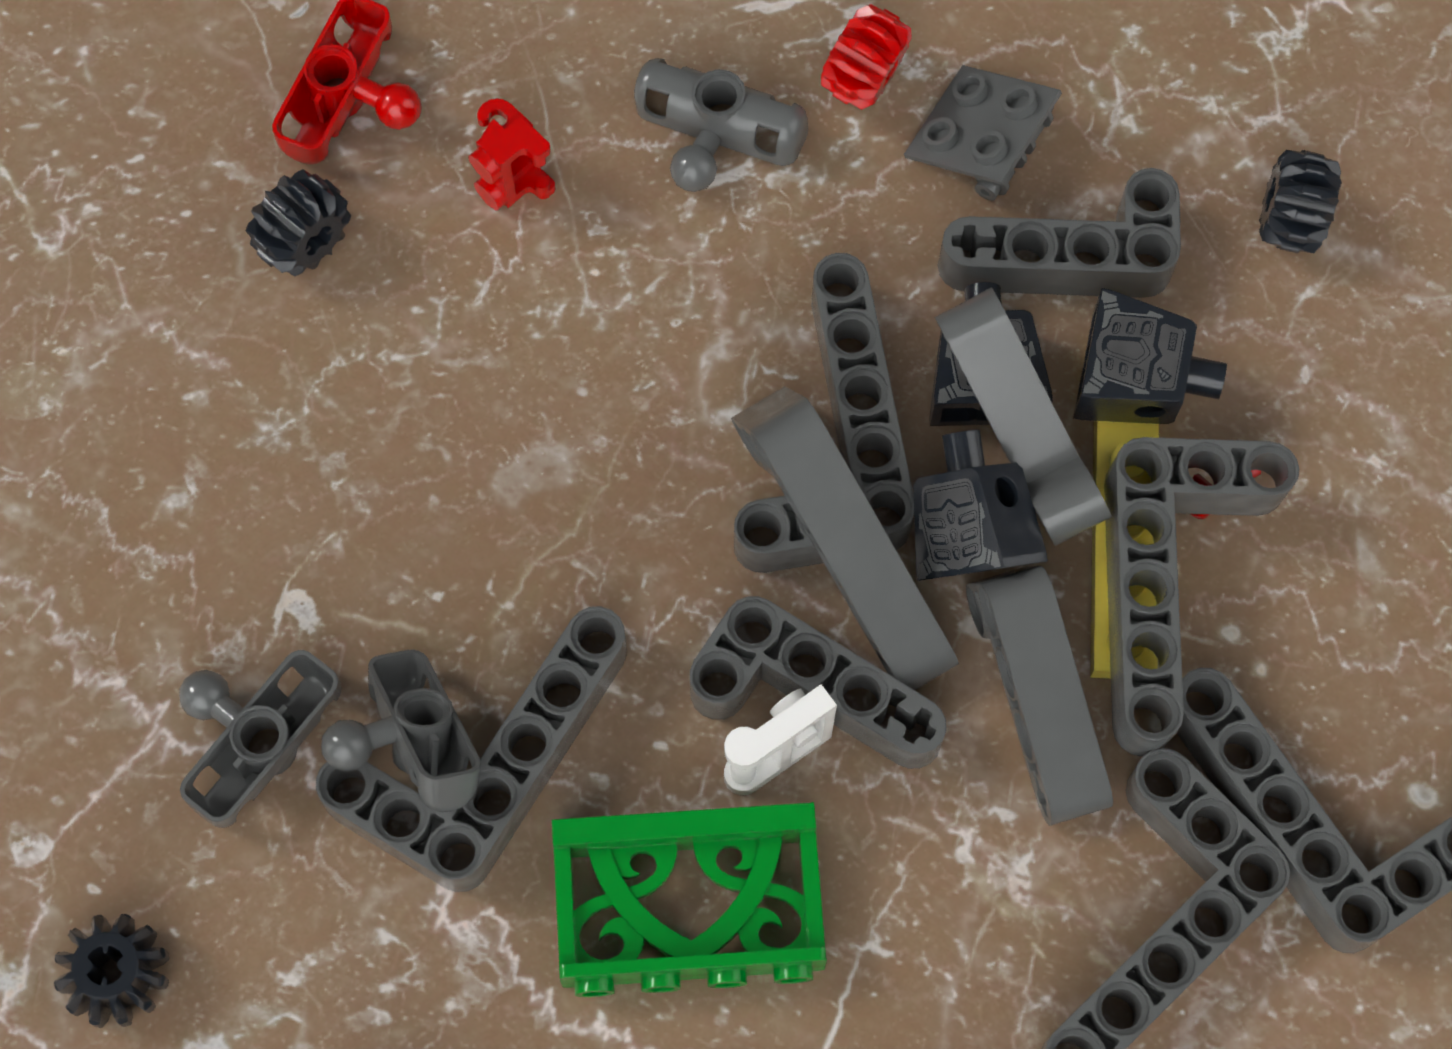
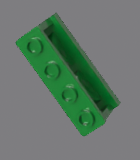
[552,802,827,997]

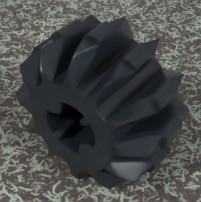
[1259,150,1342,254]
[245,169,352,277]
[54,914,170,1028]

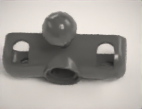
[634,58,809,192]
[321,649,481,812]
[179,650,342,828]

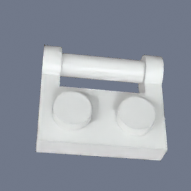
[724,685,837,795]

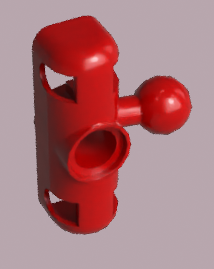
[272,0,422,165]

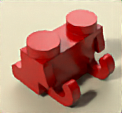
[468,98,556,211]

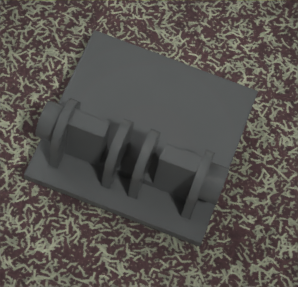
[904,65,1062,201]

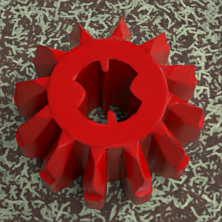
[821,4,912,110]

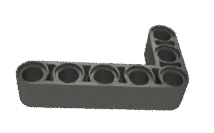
[734,253,914,573]
[731,386,959,690]
[1104,437,1300,757]
[316,606,627,892]
[1176,668,1452,953]
[1041,748,1290,1049]

